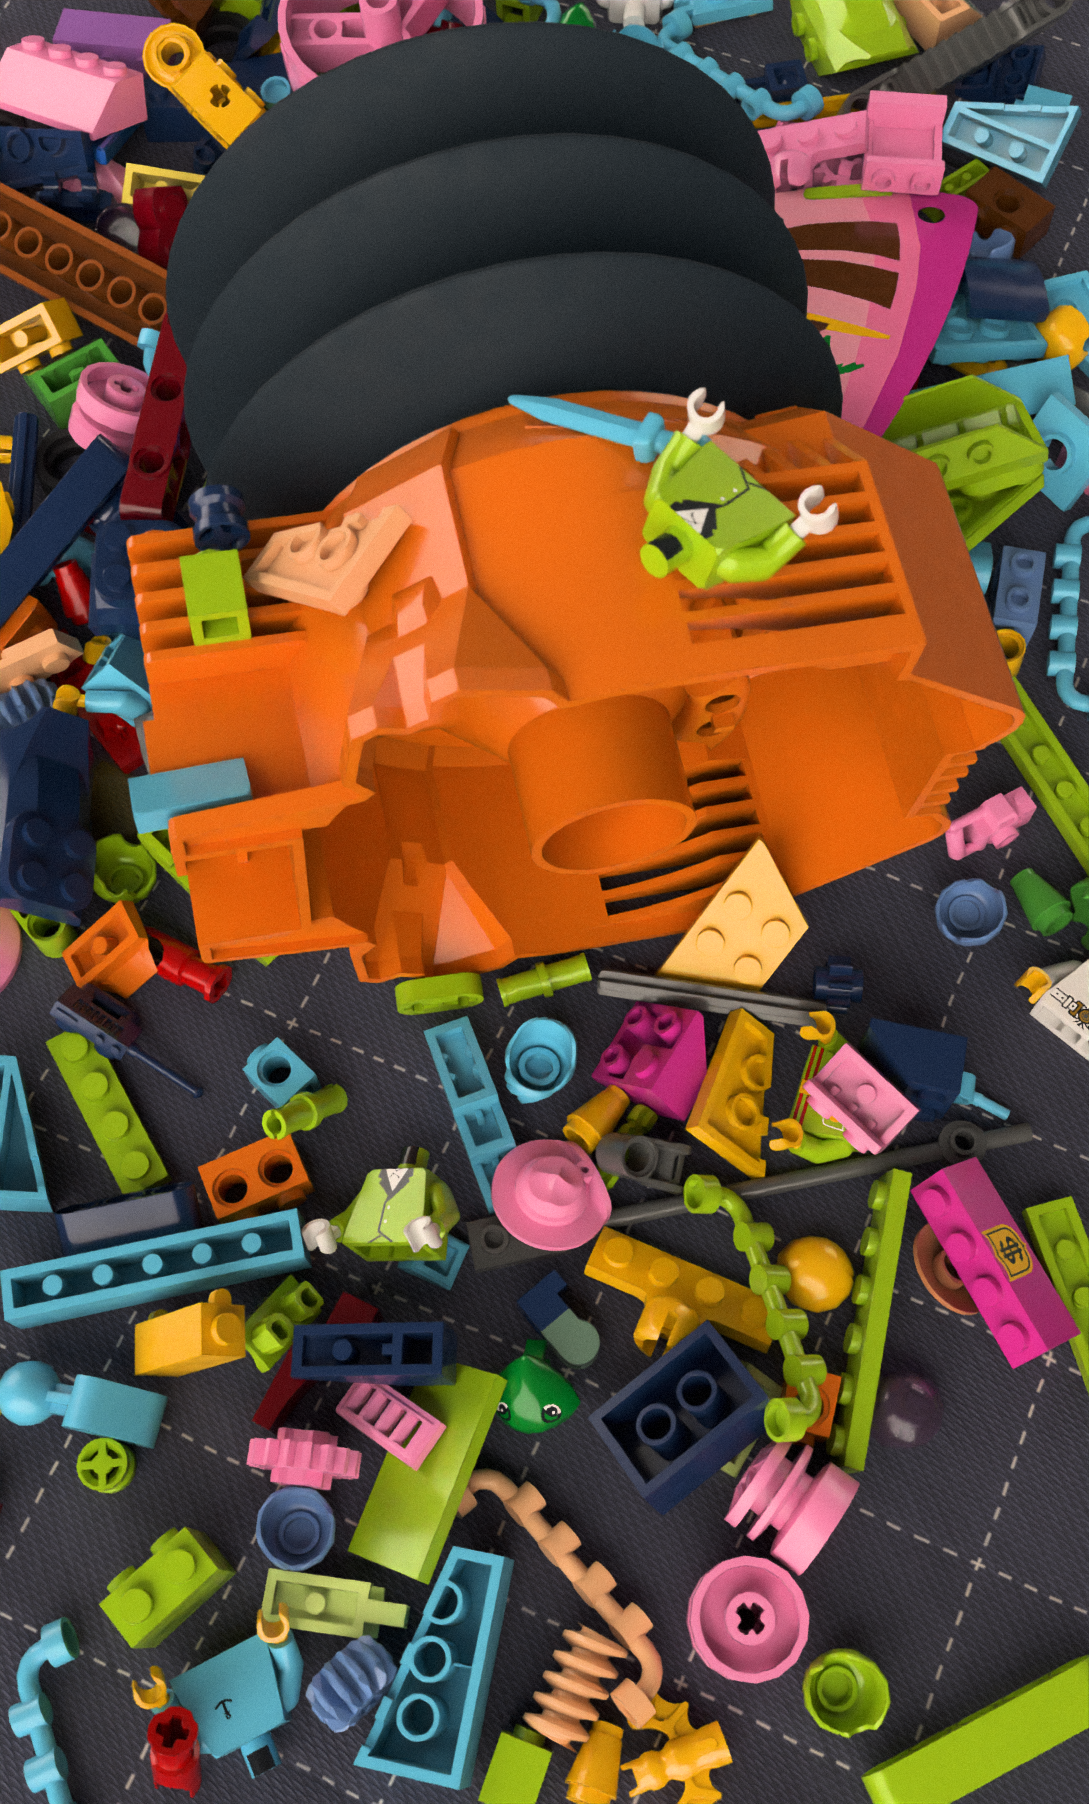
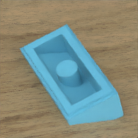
[128,757,253,834]

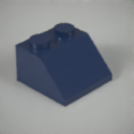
[856,1018,968,1122]

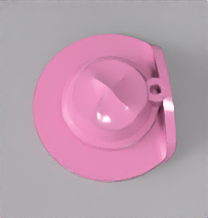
[491,1139,612,1251]

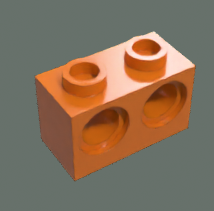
[197,1134,315,1224]

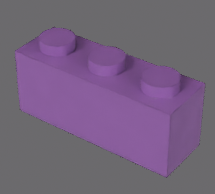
[52,8,177,79]

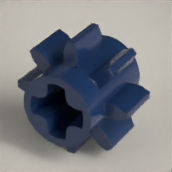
[812,955,863,1014]

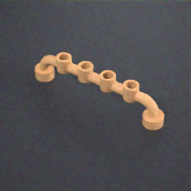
[456,1468,663,1729]

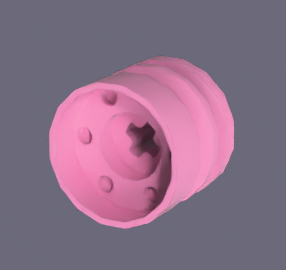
[724,1441,860,1576]

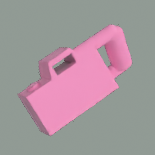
[945,786,1037,860]

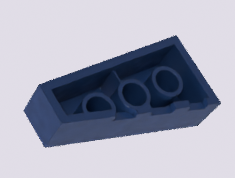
[142,52,290,142]

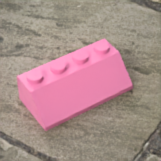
[0,35,148,141]

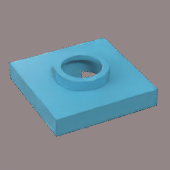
[1033,392,1089,512]

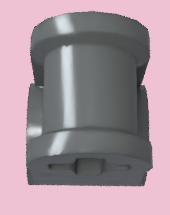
[596,1132,692,1195]

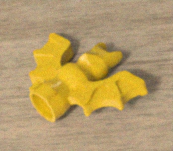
[620,1693,733,1804]

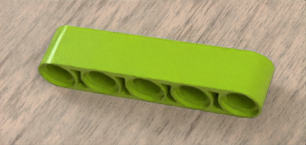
[861,1654,1089,1804]

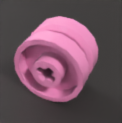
[68,362,149,456]
[686,1556,809,1683]

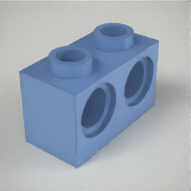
[988,545,1046,648]

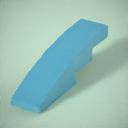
[424,1016,516,1215]

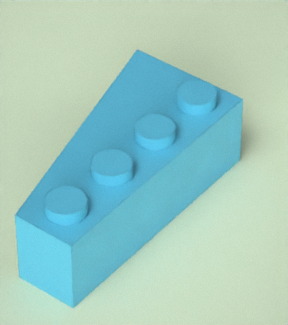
[353,1546,515,1790]

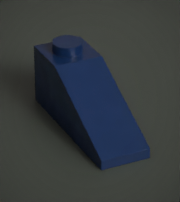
[291,1321,457,1386]

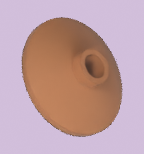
[913,1223,980,1315]

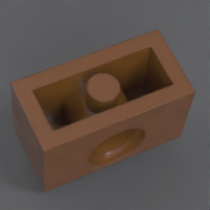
[965,166,1056,260]

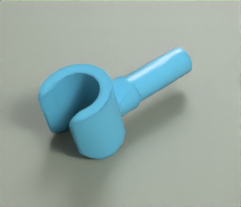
[953,1071,1010,1120]

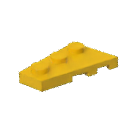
[685,1008,774,1179]

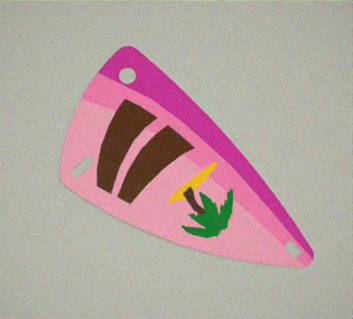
[775,189,978,437]

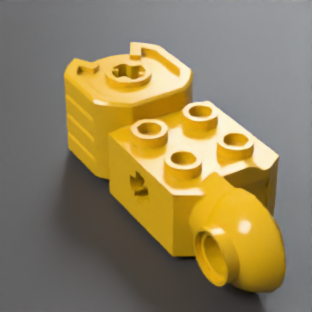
[142,23,267,150]

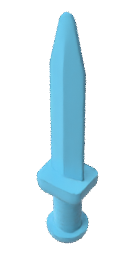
[508,395,712,463]

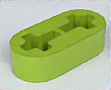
[395,972,484,1015]

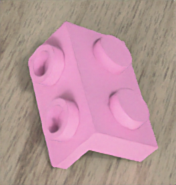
[802,1043,922,1155]

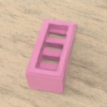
[336,1383,447,1471]

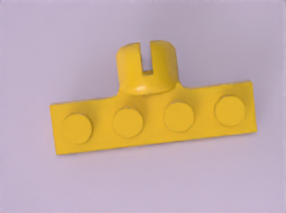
[584,1226,773,1357]

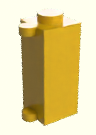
[135,1288,246,1377]

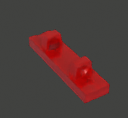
[48,628,144,776]

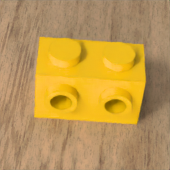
[0,297,83,375]

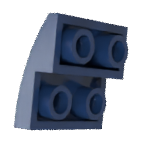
[955,45,1046,105]
[958,257,1050,323]

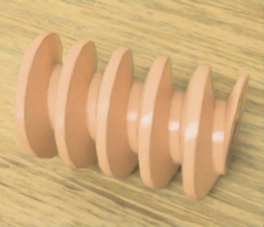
[523,1622,628,1753]

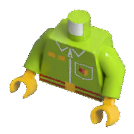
[769,1011,859,1164]

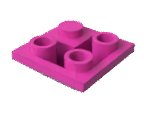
[591,1001,707,1121]

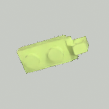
[261,1568,410,1639]

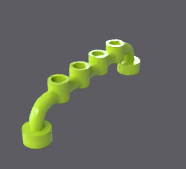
[683,1174,827,1442]

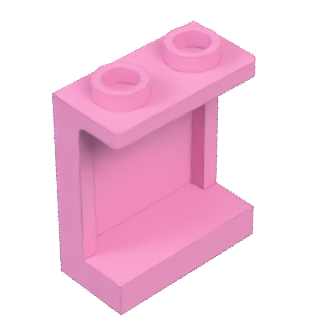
[861,90,947,196]

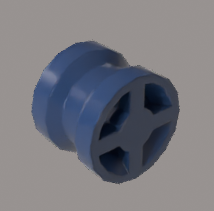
[188,484,251,551]

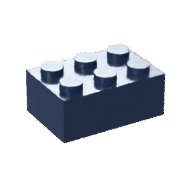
[587,1319,771,1516]

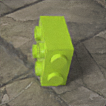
[99,1527,237,1648]

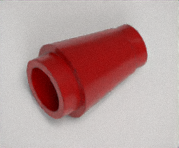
[52,559,90,626]

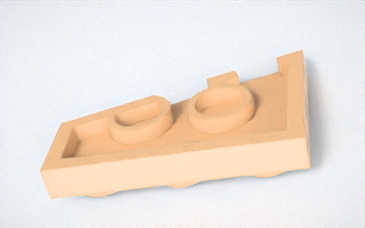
[243,504,413,616]
[0,628,84,694]

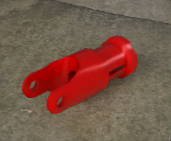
[144,926,232,1004]
[147,1706,202,1798]

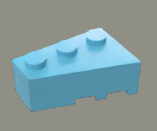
[942,101,1082,189]
[0,1055,54,1213]

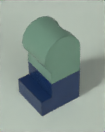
[516,1269,600,1370]

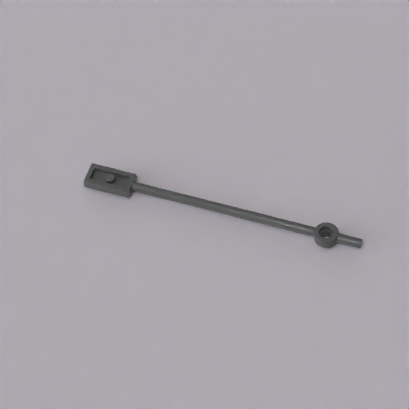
[466,1120,1033,1273]

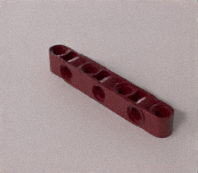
[119,309,192,522]

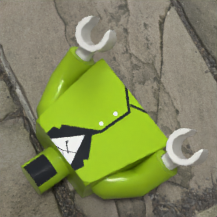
[640,388,839,590]
[301,1146,460,1261]

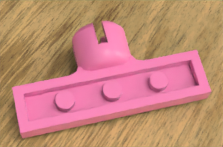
[757,110,870,193]

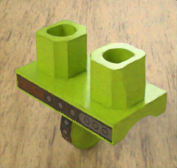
[245,1274,324,1373]

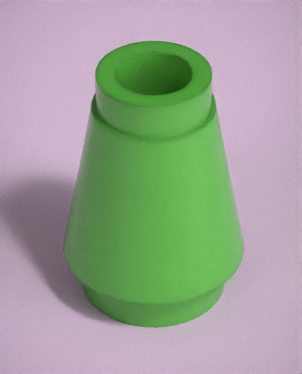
[1010,868,1074,936]

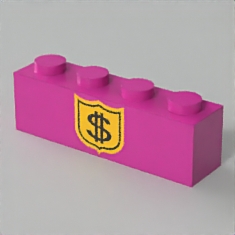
[910,1157,1081,1369]

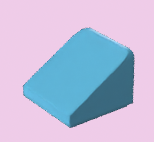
[397,1234,470,1290]

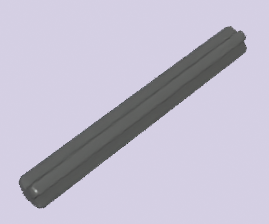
[597,968,827,1028]

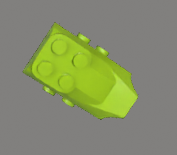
[790,0,919,76]
[882,374,1049,498]

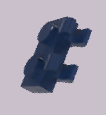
[35,171,122,224]

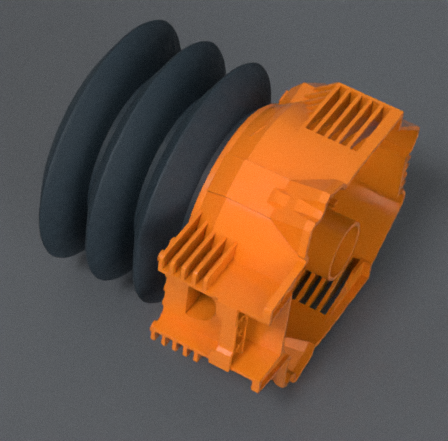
[126,21,1026,983]

